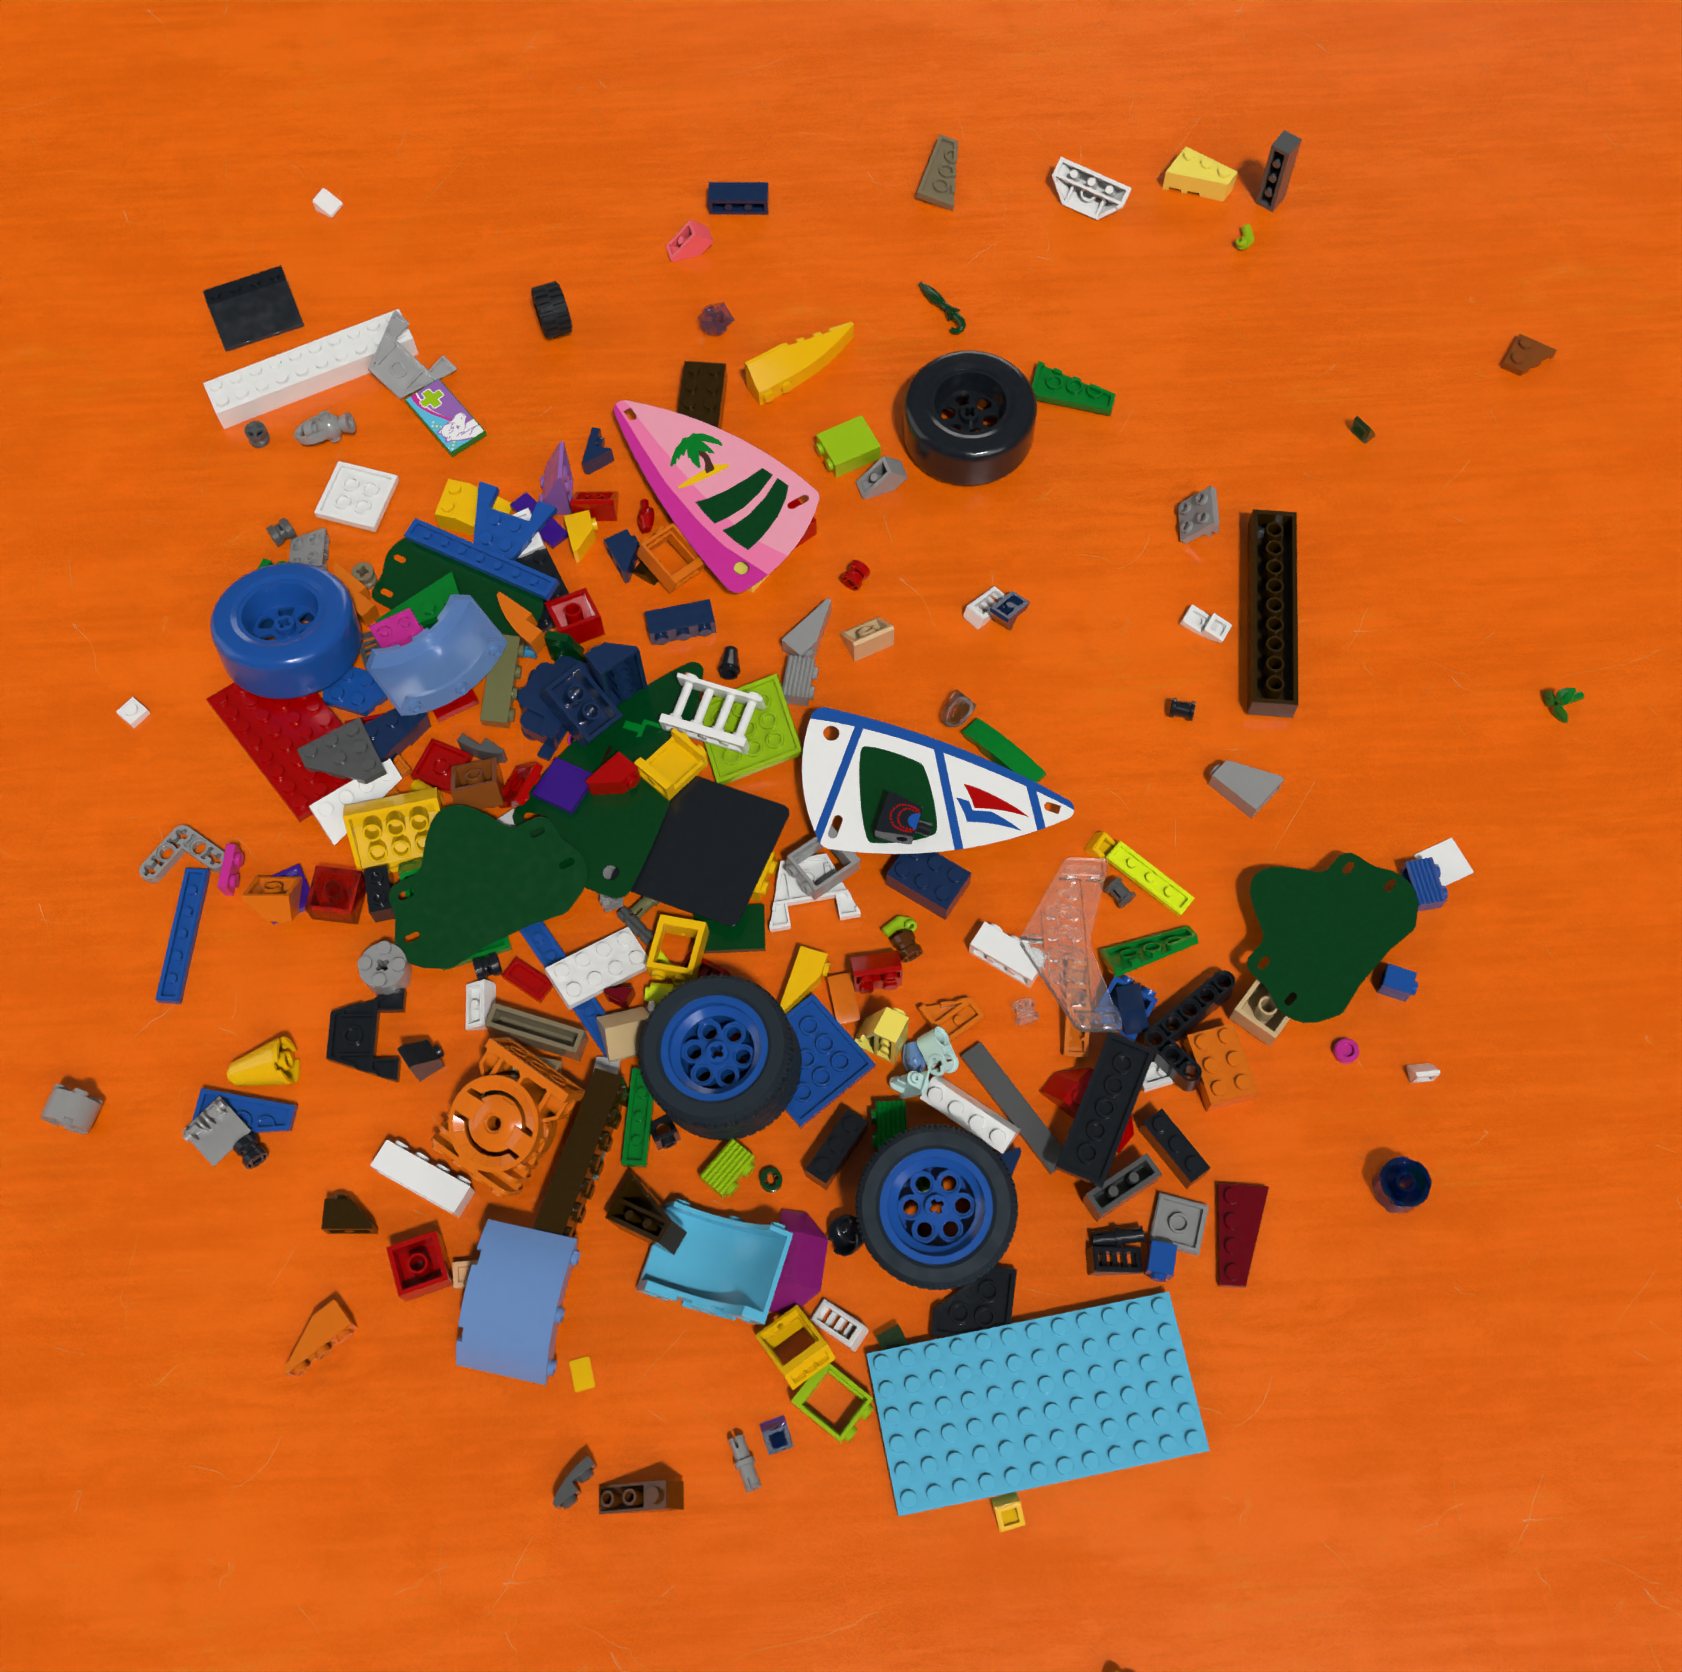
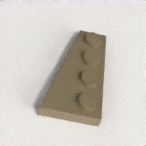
[916,134,958,211]

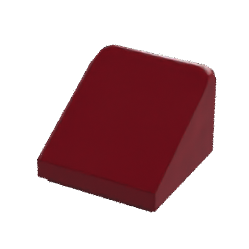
[604,987,636,1009]

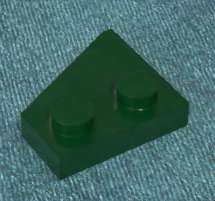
[545,630,587,663]

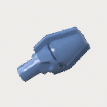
[903,1041,927,1073]

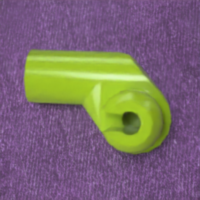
[1236,224,1255,250]
[881,916,917,938]

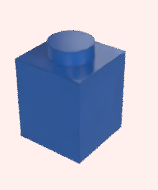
[1377,964,1418,1002]
[1144,1240,1177,1282]

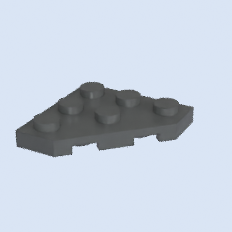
[297,717,387,784]

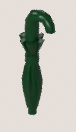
[919,282,966,334]

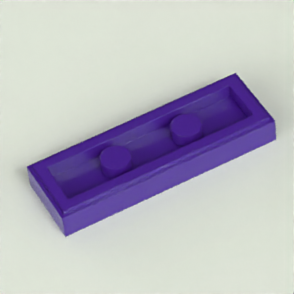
[510,492,569,549]

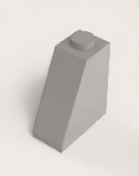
[1208,760,1284,819]

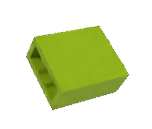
[815,415,881,478]

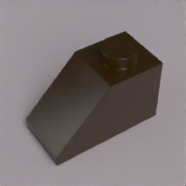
[321,1195,378,1234]

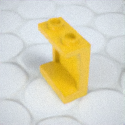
[634,728,708,800]

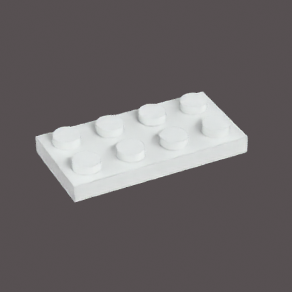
[545,927,648,1010]

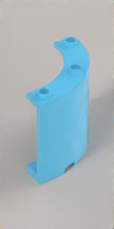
[636,1199,793,1324]

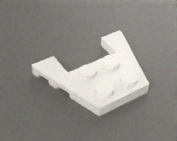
[769,853,861,933]

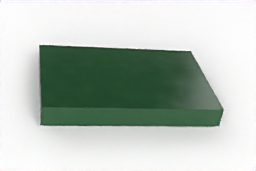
[694,904,766,954]

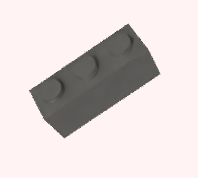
[1082,1153,1162,1222]

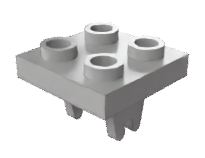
[1178,486,1220,544]

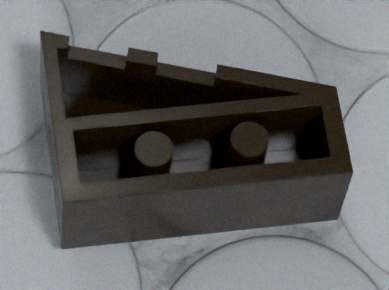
[605,1174,687,1255]

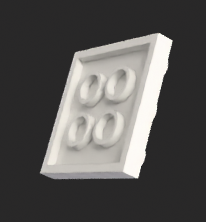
[314,461,399,532]

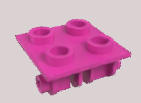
[369,608,424,648]

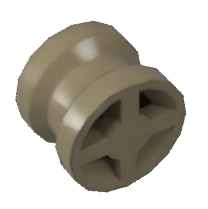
[352,562,377,590]

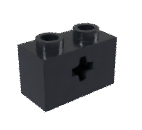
[364,865,395,922]

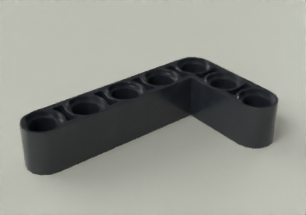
[1142,970,1236,1092]

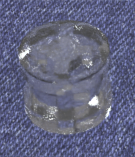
[1011,998,1039,1025]

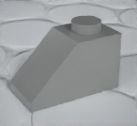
[856,456,908,499]

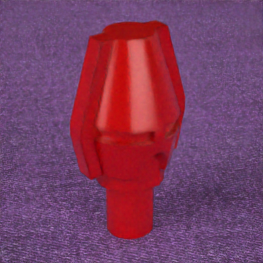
[637,499,655,534]

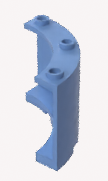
[366,594,508,716]
[456,1219,581,1385]

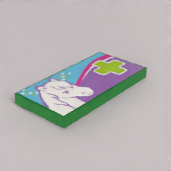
[404,378,487,457]

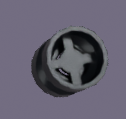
[472,952,503,980]
[233,1134,268,1169]

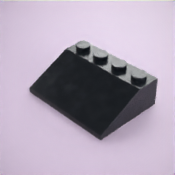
[203,266,304,352]

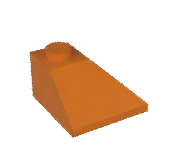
[241,877,303,924]

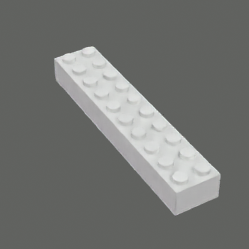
[203,309,418,429]

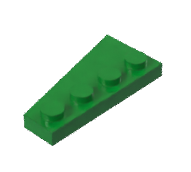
[1032,361,1116,416]
[375,572,461,627]

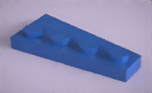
[192,1088,298,1134]

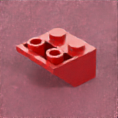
[850,951,903,994]

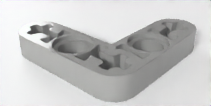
[139,825,224,883]

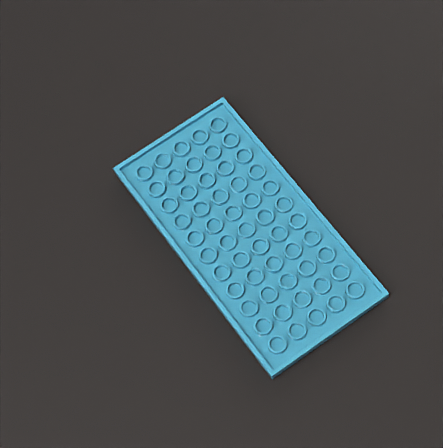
[866,1292,1210,1517]

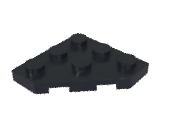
[930,1266,1017,1338]

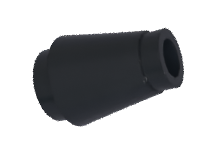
[718,646,740,680]

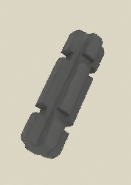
[617,907,654,945]

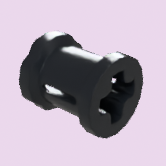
[1169,698,1196,721]

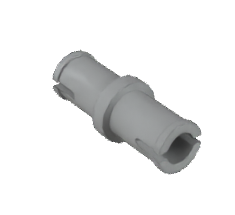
[728,1434,762,1493]

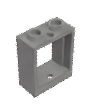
[786,826,861,900]

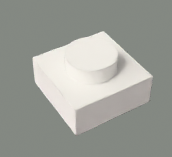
[116,697,151,729]

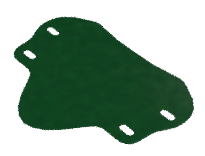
[372,538,544,636]
[389,805,588,969]
[1247,853,1418,1023]

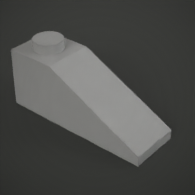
[782,598,832,658]

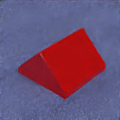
[570,491,619,521]

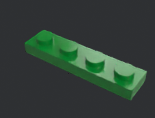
[621,1068,654,1168]

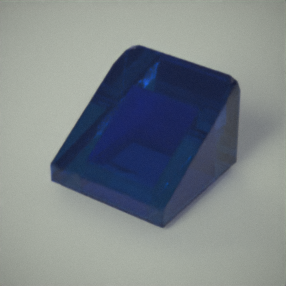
[760,1416,794,1455]

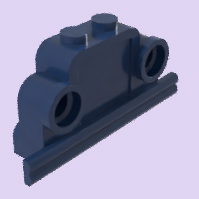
[517,656,591,761]

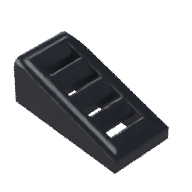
[1086,1246,1142,1276]

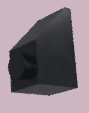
[397,1040,445,1082]

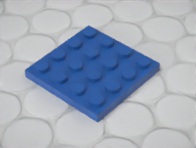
[741,994,875,1128]

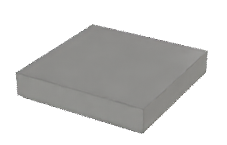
[1148,1193,1209,1256]

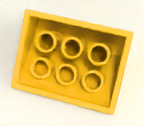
[343,787,442,879]

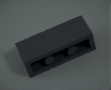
[805,1109,868,1190]
[1139,1109,1211,1189]

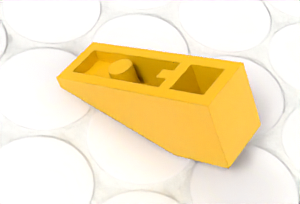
[780,946,831,1014]

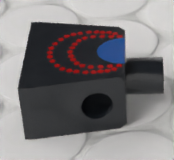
[874,791,933,844]

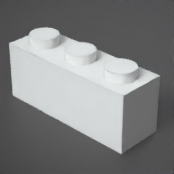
[969,922,1047,988]

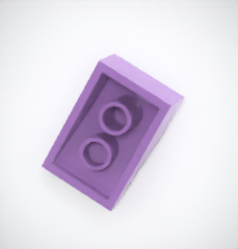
[539,442,573,515]

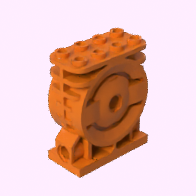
[431,1037,586,1198]

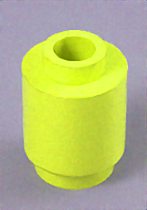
[645,982,677,1006]

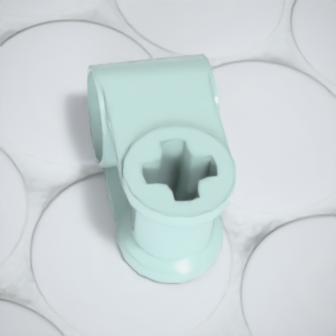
[917,1026,959,1076]

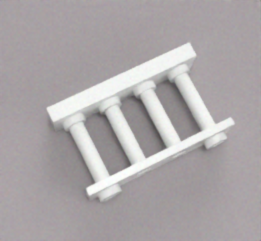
[659,673,766,755]

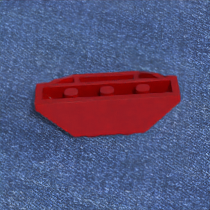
[1040,1067,1134,1154]

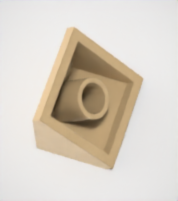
[839,617,894,662]
[596,1007,650,1063]

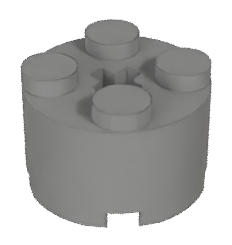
[357,941,412,996]
[40,1084,103,1135]

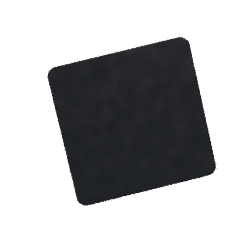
[611,776,789,926]

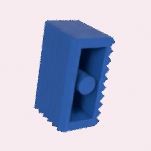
[1400,857,1448,911]

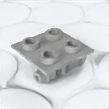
[289,528,330,570]
[182,1096,251,1166]

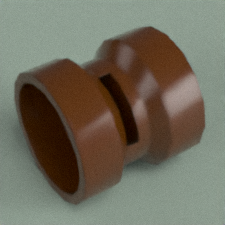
[892,930,923,963]

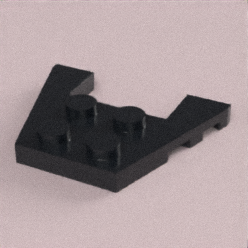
[326,989,407,1082]

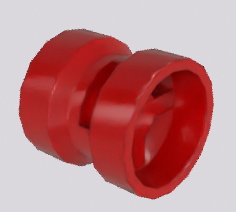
[841,560,870,591]

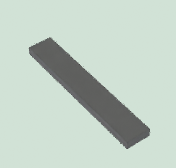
[961,1042,1062,1175]

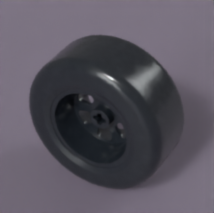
[903,350,1037,486]

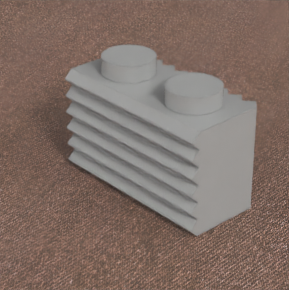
[782,655,819,706]

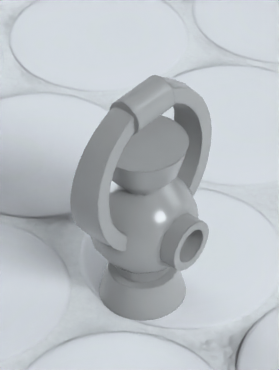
[293,411,356,445]

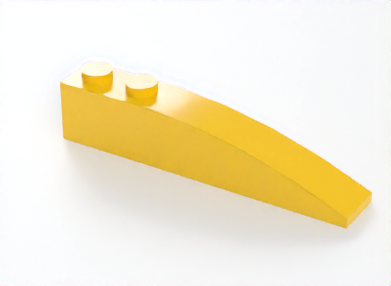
[745,321,854,406]

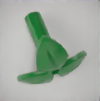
[1544,688,1584,723]

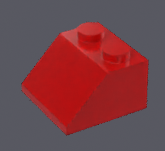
[545,588,605,644]

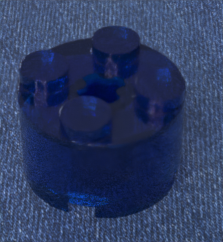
[1372,1157,1431,1213]

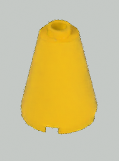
[227,1037,301,1086]

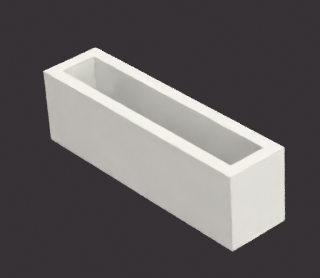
[920,1076,1021,1154]
[370,1140,475,1218]

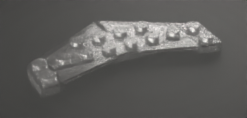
[1020,857,1122,1033]

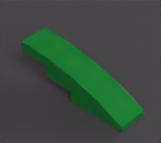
[962,718,1046,783]

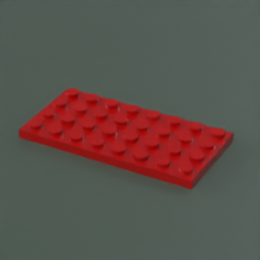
[206,682,353,822]

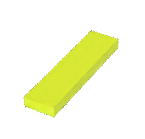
[1105,841,1195,917]

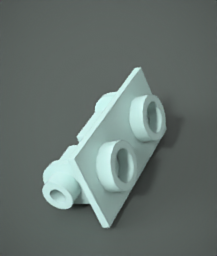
[889,1070,930,1100]

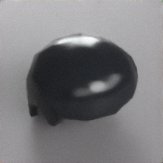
[828,1214,864,1257]

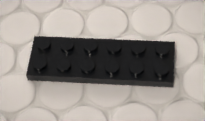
[1054,1032,1156,1189]

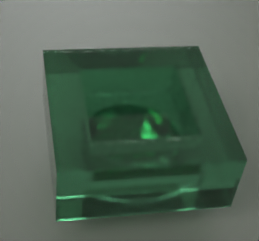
[875,1324,909,1350]

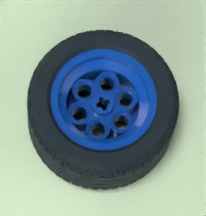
[639,974,802,1141]
[855,1124,1018,1290]

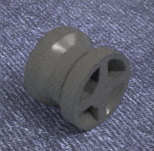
[244,421,270,448]

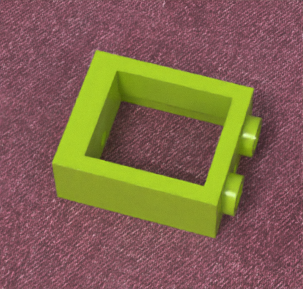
[791,1363,874,1444]

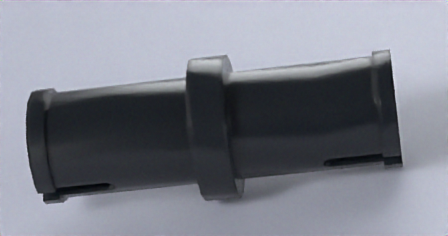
[1091,1226,1145,1247]

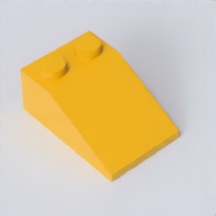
[435,479,512,535]

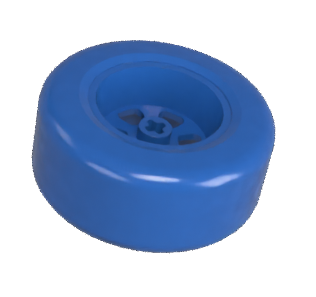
[210,563,362,699]

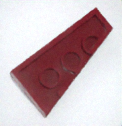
[1217,1184,1269,1288]

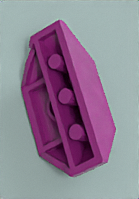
[769,1210,828,1314]

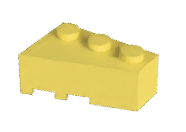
[1162,147,1237,202]
[854,1007,909,1065]

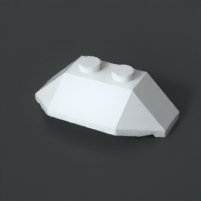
[1052,157,1132,221]

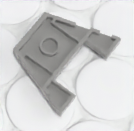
[368,310,457,400]

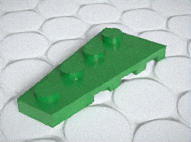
[1099,925,1198,978]

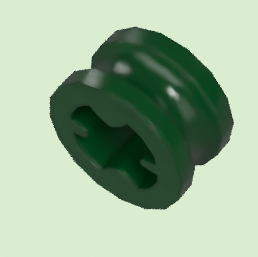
[760,1168,782,1193]

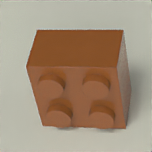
[450,757,504,810]

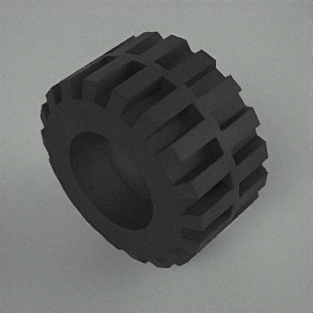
[531,281,572,339]

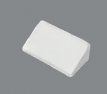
[466,979,496,1031]

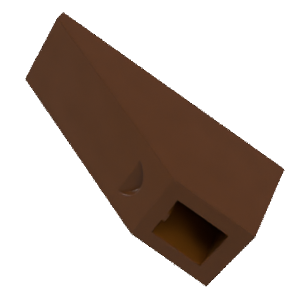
[599,1480,684,1514]

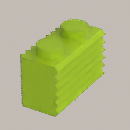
[699,1139,756,1199]

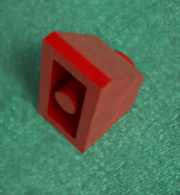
[585,752,641,795]

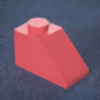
[666,219,713,262]

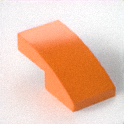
[827,972,860,1024]

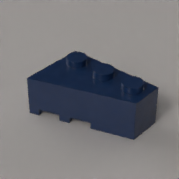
[364,708,431,763]

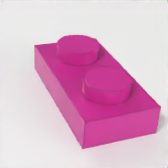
[217,844,244,896]

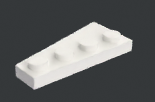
[308,759,402,846]

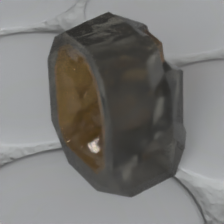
[941,689,976,727]

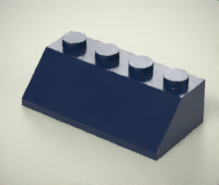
[585,642,648,706]

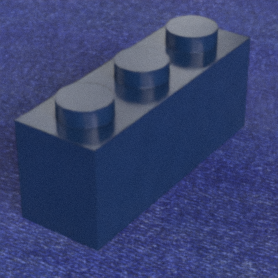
[708,182,769,215]
[645,599,716,645]

